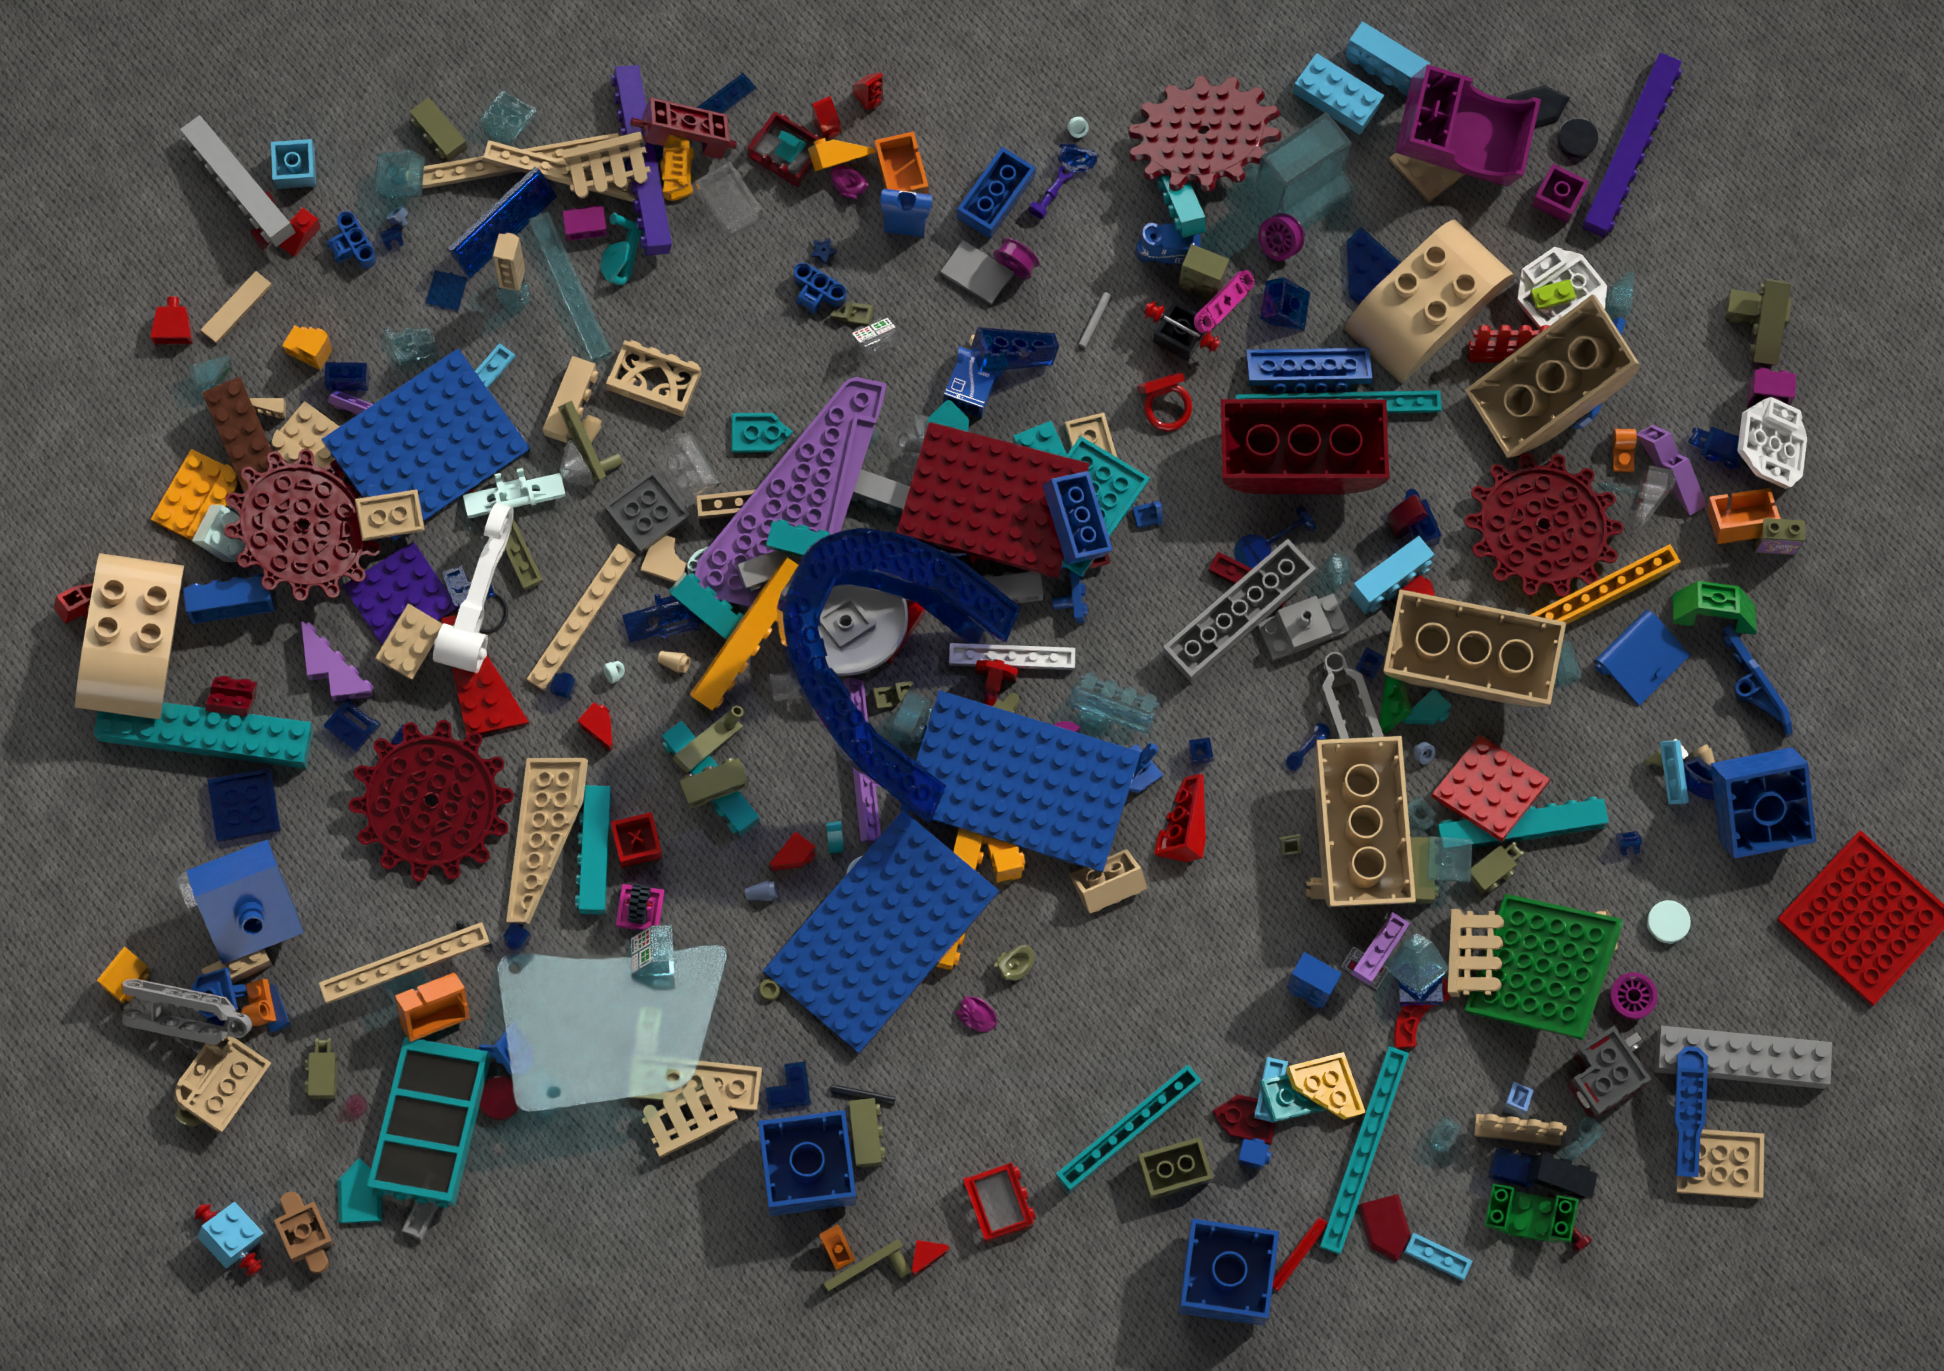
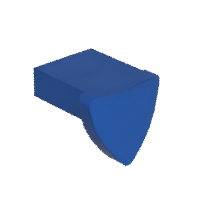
[1132,501,1163,528]

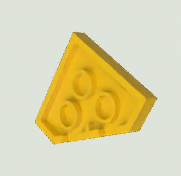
[1286,1052,1366,1120]

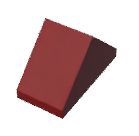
[912,1240,950,1277]

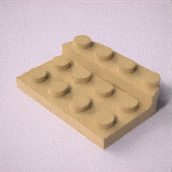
[272,401,347,481]
[174,1036,271,1134]

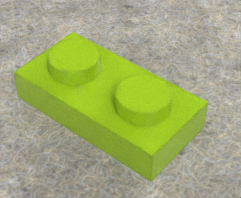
[1530,279,1577,311]

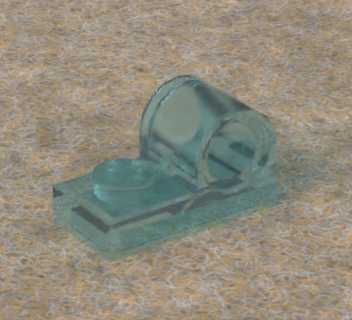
[1566,1117,1606,1162]

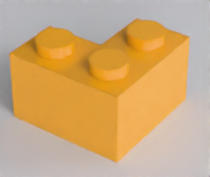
[282,325,332,370]
[986,838,1025,883]

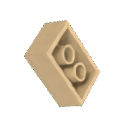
[374,604,443,680]

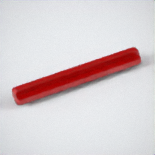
[1272,1217,1328,1291]

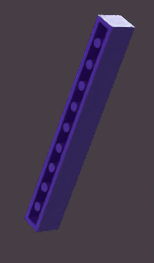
[1582,52,1682,238]
[610,65,672,256]

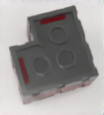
[1568,1025,1652,1121]

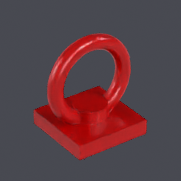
[1137,373,1192,432]

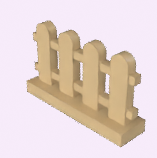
[562,131,651,198]
[1448,909,1504,997]
[642,1076,738,1158]
[1474,1114,1567,1147]

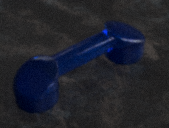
[1286,723,1330,771]

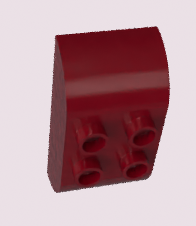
[1220,399,1389,494]

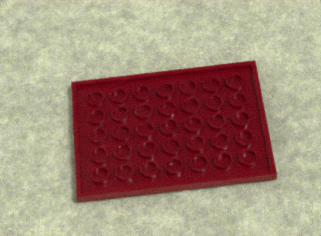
[896,422,1090,578]

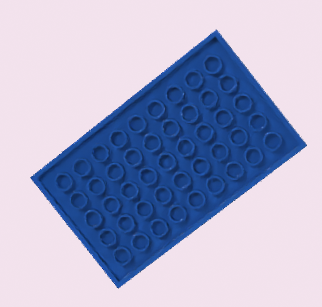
[900,690,1141,873]
[763,810,1000,1054]

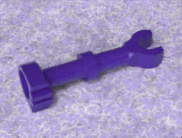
[1028,165,1074,219]

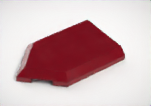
[1212,1094,1276,1145]
[1357,1194,1411,1262]

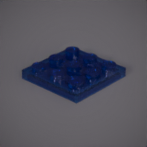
[207,768,281,842]

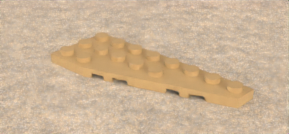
[506,758,588,924]

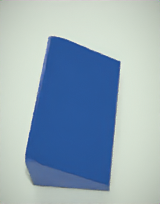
[267,984,291,1033]

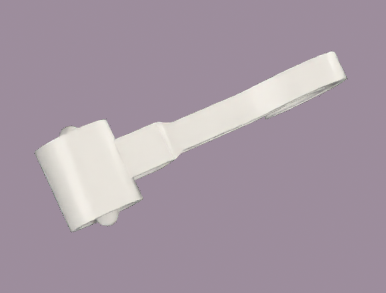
[433,503,514,673]

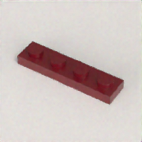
[1208,552,1287,609]

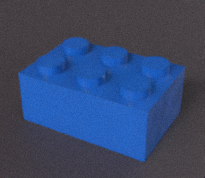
[1286,952,1342,1008]

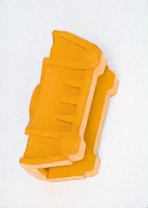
[661,134,695,201]

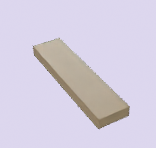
[201,271,272,344]

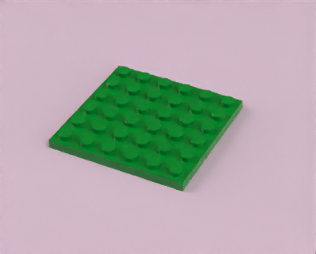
[1465,894,1624,1040]

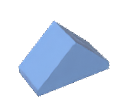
[1501,1082,1534,1119]

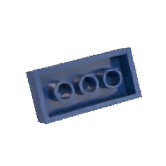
[957,147,1036,239]
[1043,471,1113,565]
[183,574,275,624]

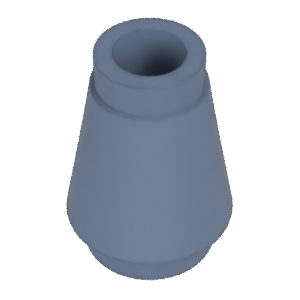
[745,880,778,901]

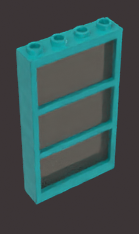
[367,1037,491,1208]

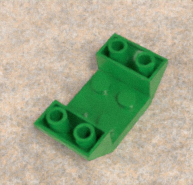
[1672,581,1757,635]
[1485,1184,1579,1243]

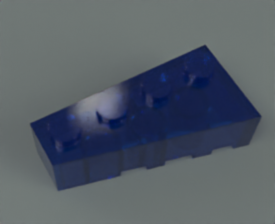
[971,327,1059,373]

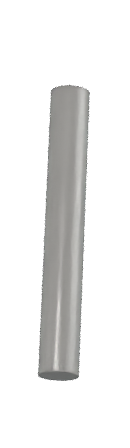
[1078,292,1111,348]

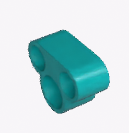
[826,821,844,854]

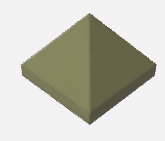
[1279,834,1302,856]

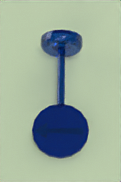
[1234,505,1317,569]

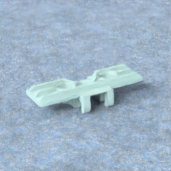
[463,468,566,518]

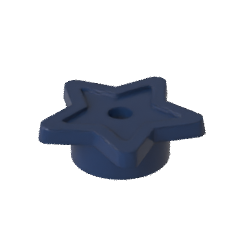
[811,238,837,263]

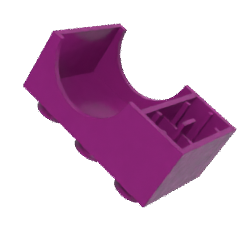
[1395,64,1541,187]

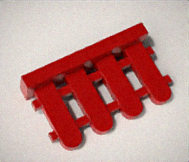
[1468,325,1550,362]

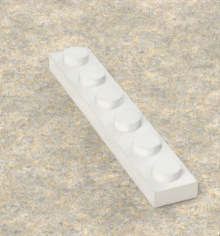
[949,643,1075,670]

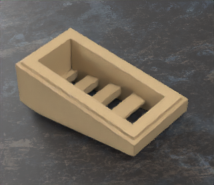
[250,398,286,419]

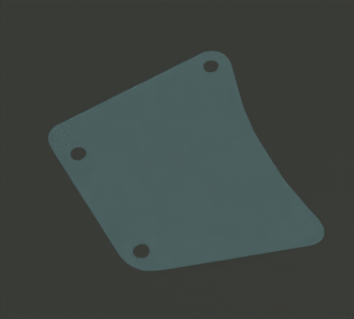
[498,945,727,1111]

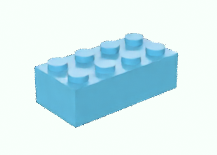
[1345,21,1430,96]
[1293,53,1384,135]
[1350,536,1435,615]

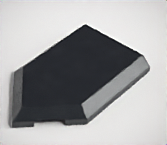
[1507,85,1570,128]

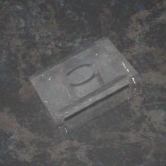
[560,440,594,488]

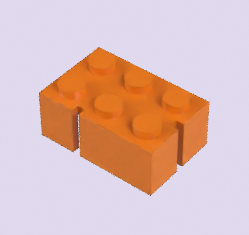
[874,131,929,194]
[1707,488,1781,544]
[395,972,470,1042]

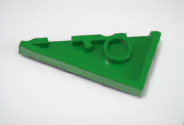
[1379,675,1412,734]

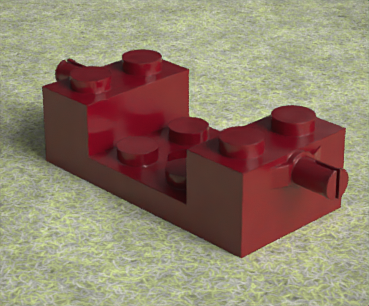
[630,97,737,159]

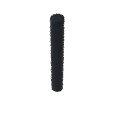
[831,1084,896,1105]

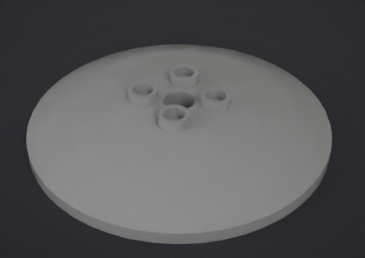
[782,564,908,676]

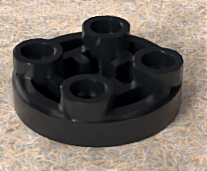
[1557,118,1598,158]

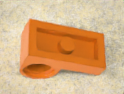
[1612,428,1637,472]
[242,979,276,1026]

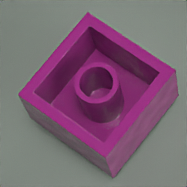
[1532,164,1589,223]
[1746,368,1796,407]

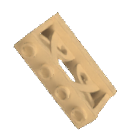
[606,340,702,417]

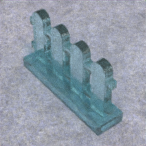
[1068,672,1160,735]

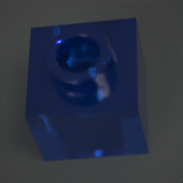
[1355,647,1385,679]
[550,672,576,699]
[1188,737,1213,765]
[503,922,532,951]

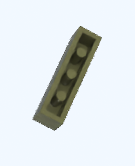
[1749,279,1791,365]

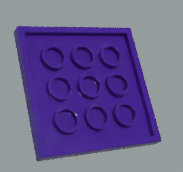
[342,541,458,645]

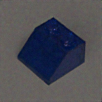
[1260,277,1310,330]

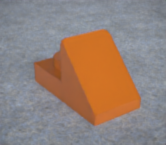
[819,1224,855,1271]

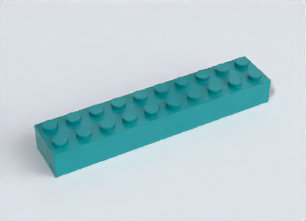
[94,702,314,769]

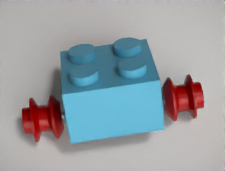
[194,1202,263,1276]

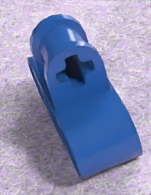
[326,211,376,268]
[794,263,846,314]

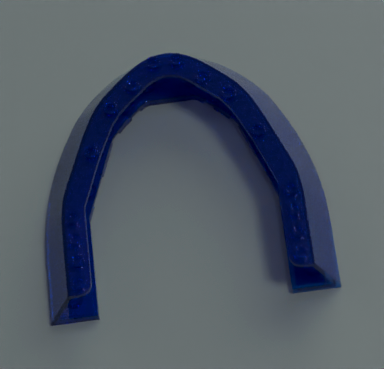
[777,528,1021,822]

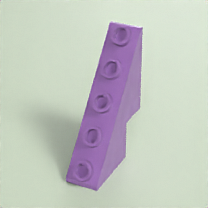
[1637,425,1707,515]
[301,622,374,702]

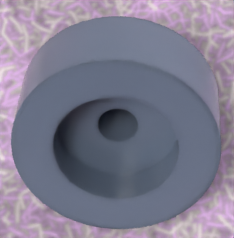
[387,206,408,227]
[1413,742,1435,764]

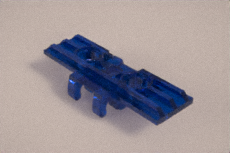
[622,594,721,643]

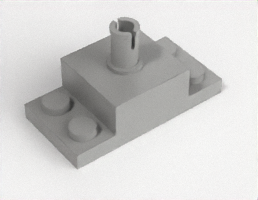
[1257,593,1350,661]

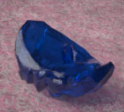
[1057,143,1098,172]

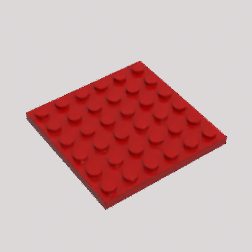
[1776,830,1944,1007]

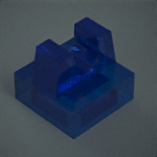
[379,225,404,251]
[1616,831,1642,856]

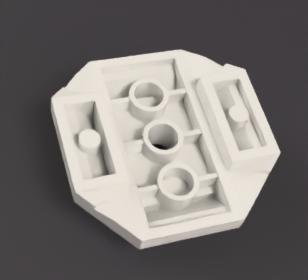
[1517,247,1607,329]
[1737,397,1807,489]

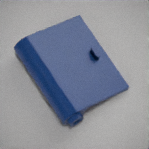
[1594,610,1690,706]

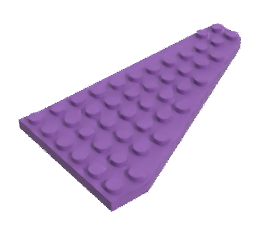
[695,377,887,610]

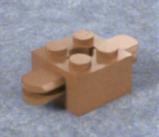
[274,1191,334,1274]

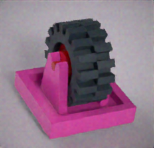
[616,884,665,933]

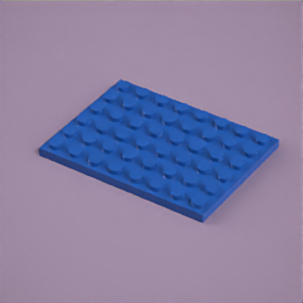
[321,348,530,541]

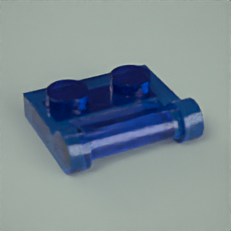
[323,698,381,752]

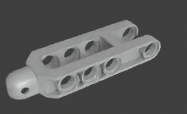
[1320,652,1384,739]
[122,979,252,1045]

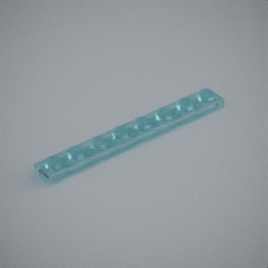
[529,212,612,362]

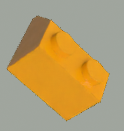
[97,946,151,1004]

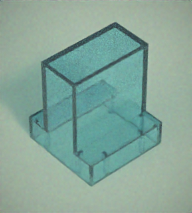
[1243,112,1356,230]

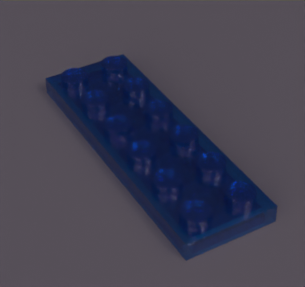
[448,167,557,278]

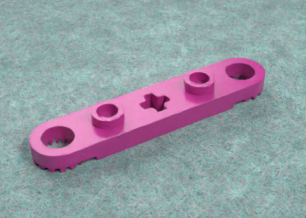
[1194,270,1254,333]

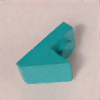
[775,131,807,162]

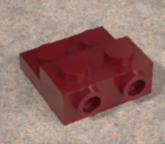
[205,676,257,716]

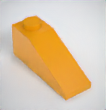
[808,138,876,172]

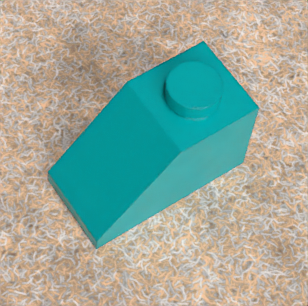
[1402,688,1452,725]

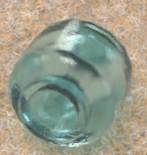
[1324,553,1353,585]

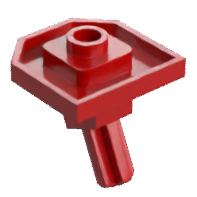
[975,659,1018,706]

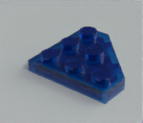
[1347,227,1401,305]

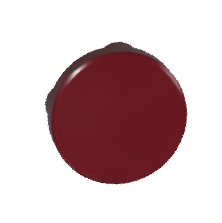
[480,1076,522,1120]

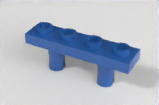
[1052,565,1088,623]

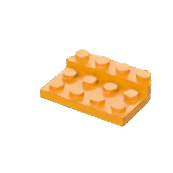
[151,449,239,540]

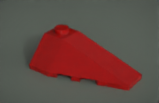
[1154,773,1206,862]

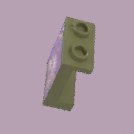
[1754,518,1805,556]

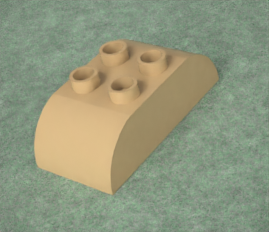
[1344,220,1515,384]
[1465,294,1640,458]
[75,553,184,719]
[1383,590,1566,707]
[1314,736,1416,907]

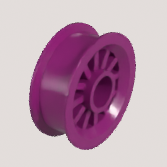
[1258,213,1305,261]
[993,238,1040,279]
[1609,972,1658,1020]

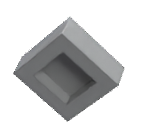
[1625,1032,1642,1052]

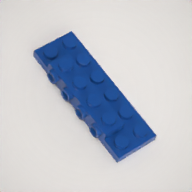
[1246,348,1373,394]

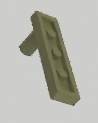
[558,401,623,483]
[672,706,744,774]
[822,1239,911,1291]

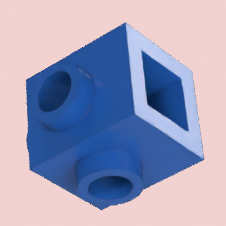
[1237,1138,1271,1170]

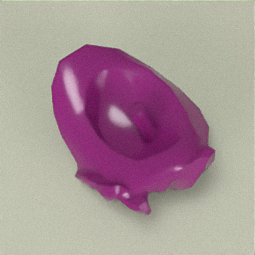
[831,165,868,199]
[955,995,997,1032]

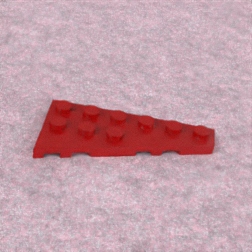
[441,614,529,736]

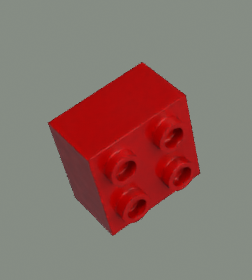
[611,812,663,868]

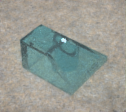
[1388,933,1449,993]

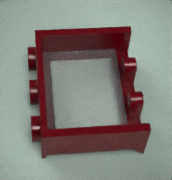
[747,111,823,187]

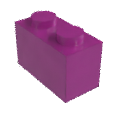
[563,205,607,241]

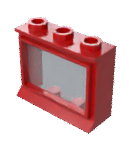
[963,1162,1036,1243]

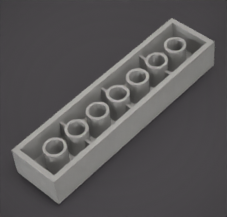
[1163,539,1316,683]
[1655,1026,1832,1089]

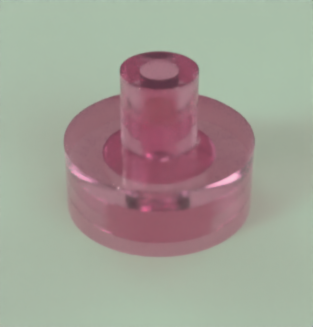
[345,1094,368,1117]

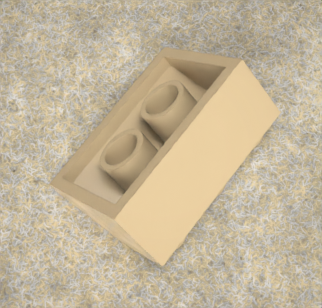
[1069,849,1148,913]

